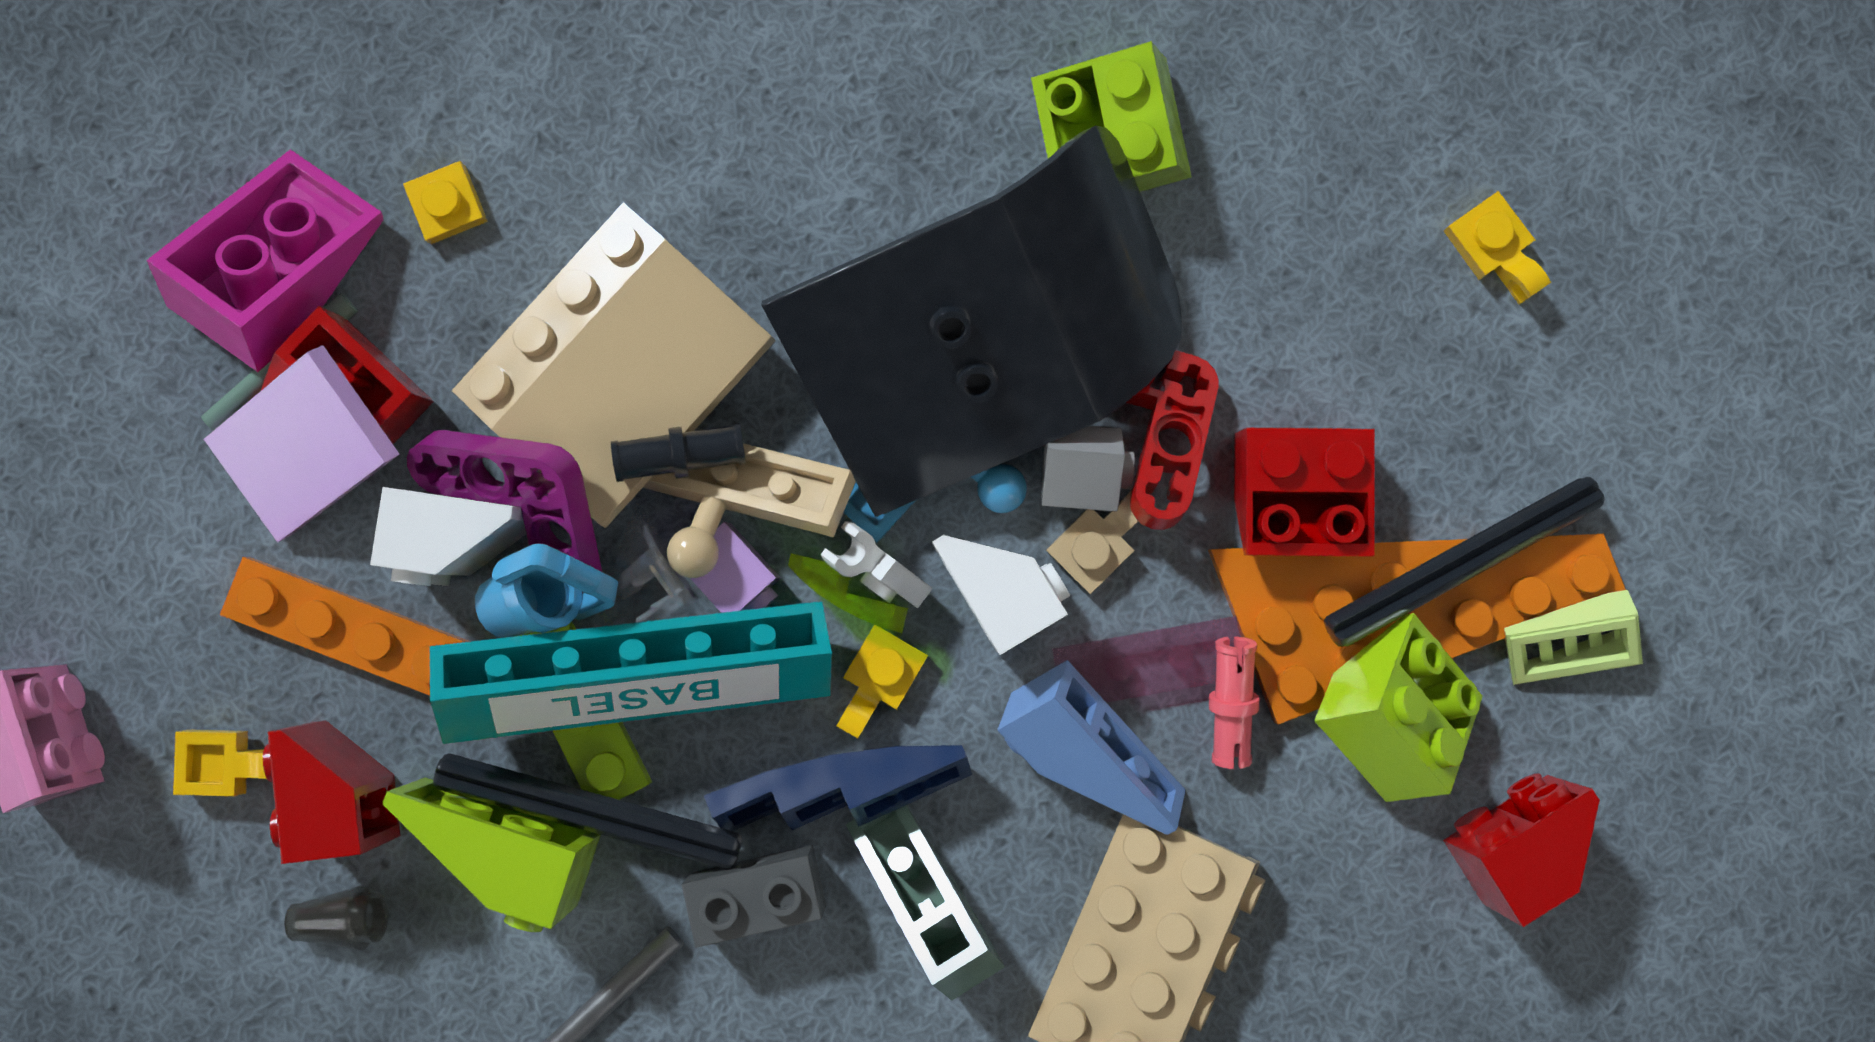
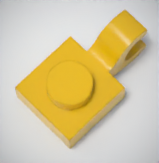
[1444,191,1551,305]
[836,624,928,739]
[173,730,267,796]

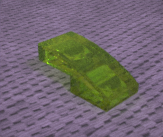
[788,553,909,633]

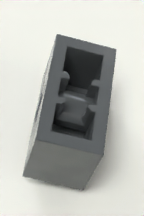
[681,845,826,948]

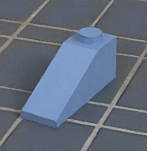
[998,660,1186,835]

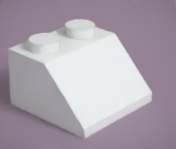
[370,487,526,586]
[932,535,1070,655]

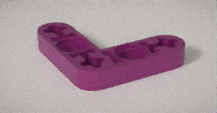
[406,430,602,594]

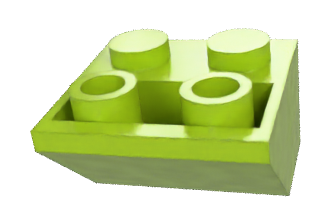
[1031,41,1192,191]
[1314,613,1483,802]

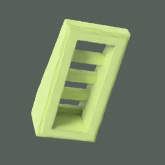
[1504,590,1643,685]

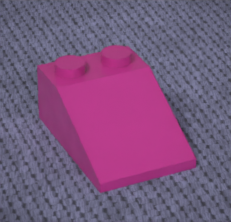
[146,149,384,372]

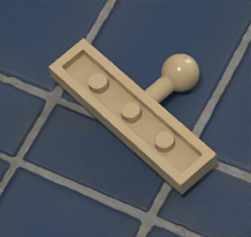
[643,444,856,578]

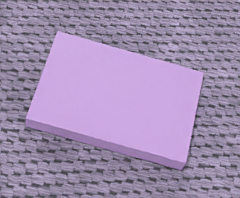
[204,345,400,542]

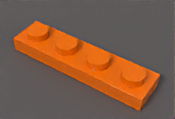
[220,557,471,696]

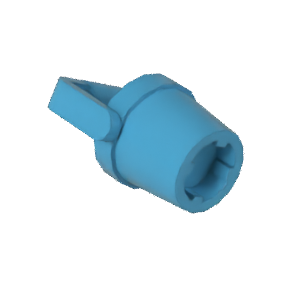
[475,544,618,638]

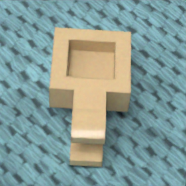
[1046,490,1138,594]

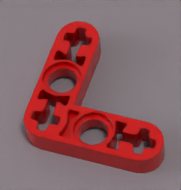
[1126,350,1219,530]

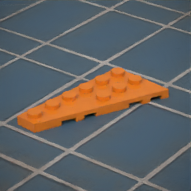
[1208,534,1626,724]

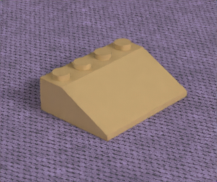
[452,203,776,528]

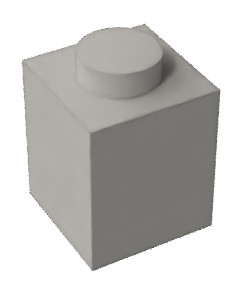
[1041,426,1135,511]

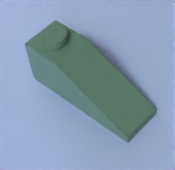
[846,805,1005,1001]

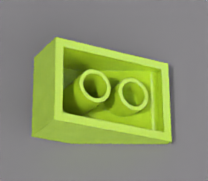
[383,777,601,932]

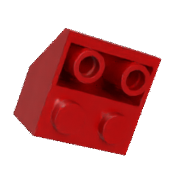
[261,306,434,444]
[1234,427,1375,557]
[263,720,401,864]
[1443,773,1600,927]

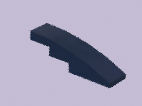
[704,745,972,831]

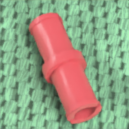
[1209,637,1260,769]

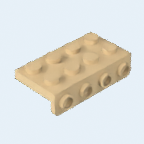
[1028,814,1265,1042]

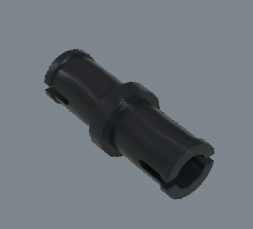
[611,423,746,482]

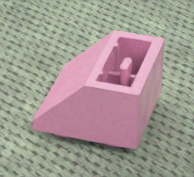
[0,664,105,813]

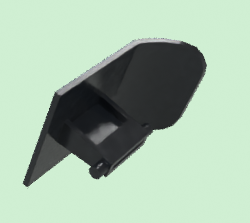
[761,126,1182,518]

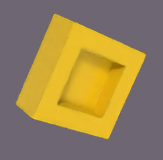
[403,161,488,244]

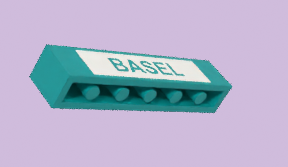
[430,601,832,744]

